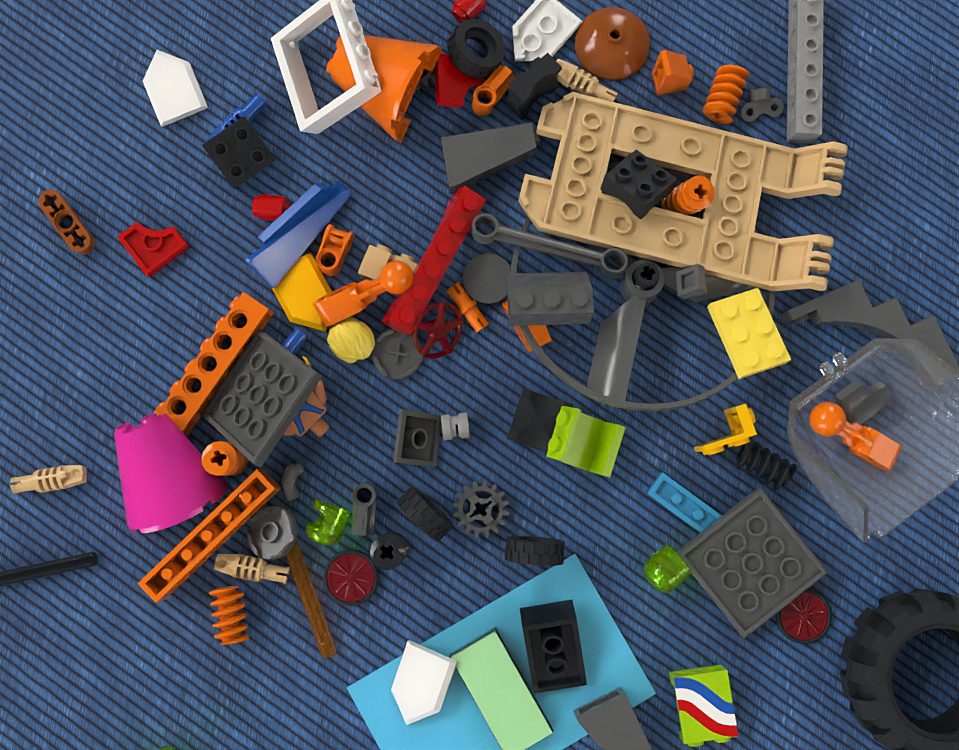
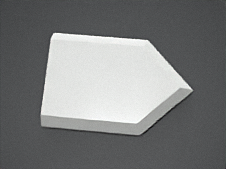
[512,0,583,62]
[143,50,208,127]
[391,640,457,725]

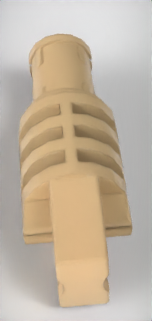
[556,59,618,102]
[10,465,87,494]
[214,554,290,584]

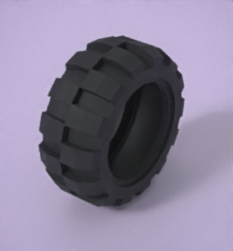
[840,588,959,750]

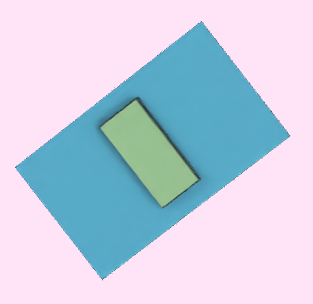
[347,554,656,750]

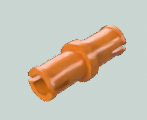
[446,282,489,333]

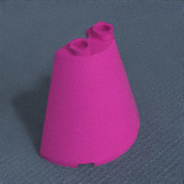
[114,413,228,533]

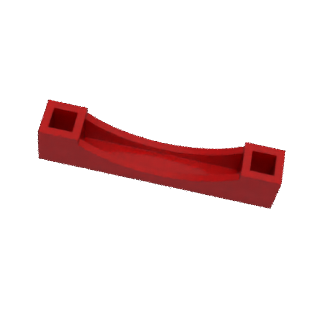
[381,186,486,335]

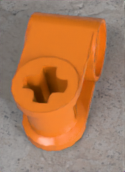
[316,224,355,277]

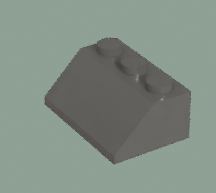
[507,272,594,326]

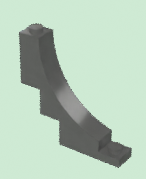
[781,280,959,387]

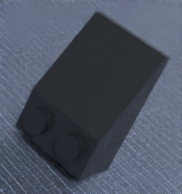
[520,599,587,694]

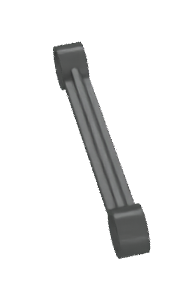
[472,213,628,279]

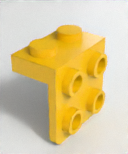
[694,404,757,455]

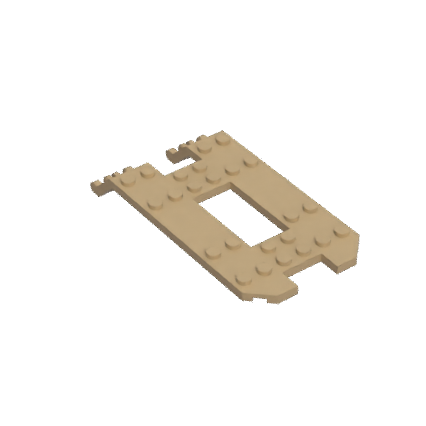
[518,92,848,291]

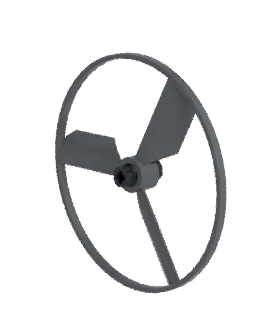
[511,162,775,412]

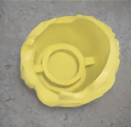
[327,317,375,363]

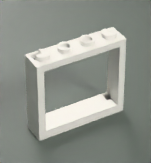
[271,0,382,134]

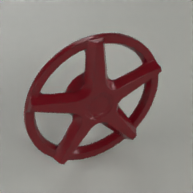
[413,302,464,359]

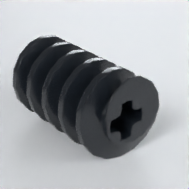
[736,438,797,491]
[370,532,409,570]

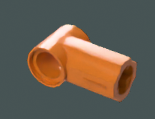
[472,65,515,116]

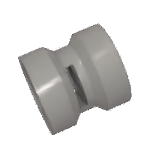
[441,412,470,441]

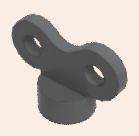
[739,87,784,122]

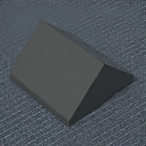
[393,409,442,467]

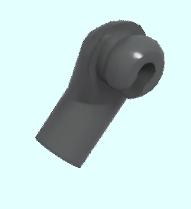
[281,462,304,502]

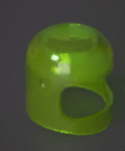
[306,498,350,546]
[643,544,692,593]

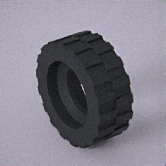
[447,18,506,79]
[396,486,454,542]
[504,536,565,566]

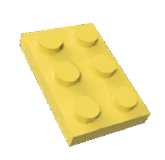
[707,288,791,379]

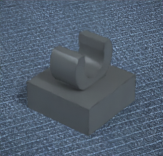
[676,264,707,299]

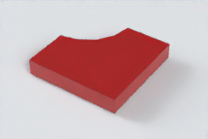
[435,53,485,108]
[117,221,190,278]

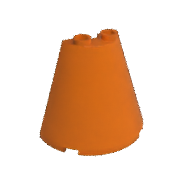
[326,35,443,143]

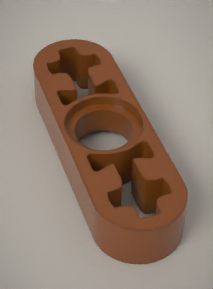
[38,190,95,255]

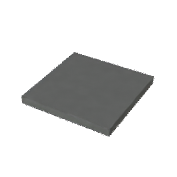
[201,329,323,467]
[675,487,828,639]

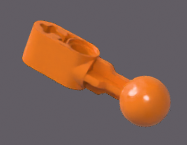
[313,260,414,327]
[809,402,902,472]

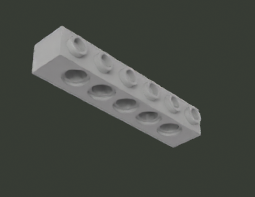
[787,0,824,144]

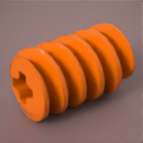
[703,65,749,125]
[660,175,715,216]
[201,441,248,476]
[209,585,249,645]

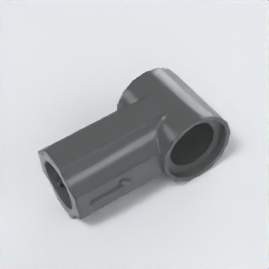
[351,482,379,536]

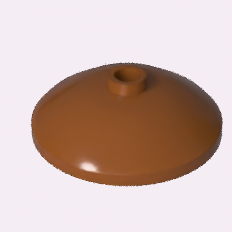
[575,7,650,81]

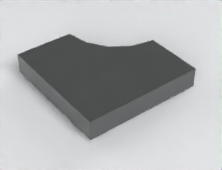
[835,380,890,425]

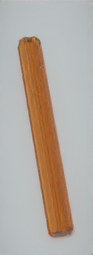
[286,539,336,658]

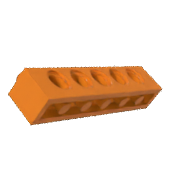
[154,292,274,437]
[138,469,281,603]

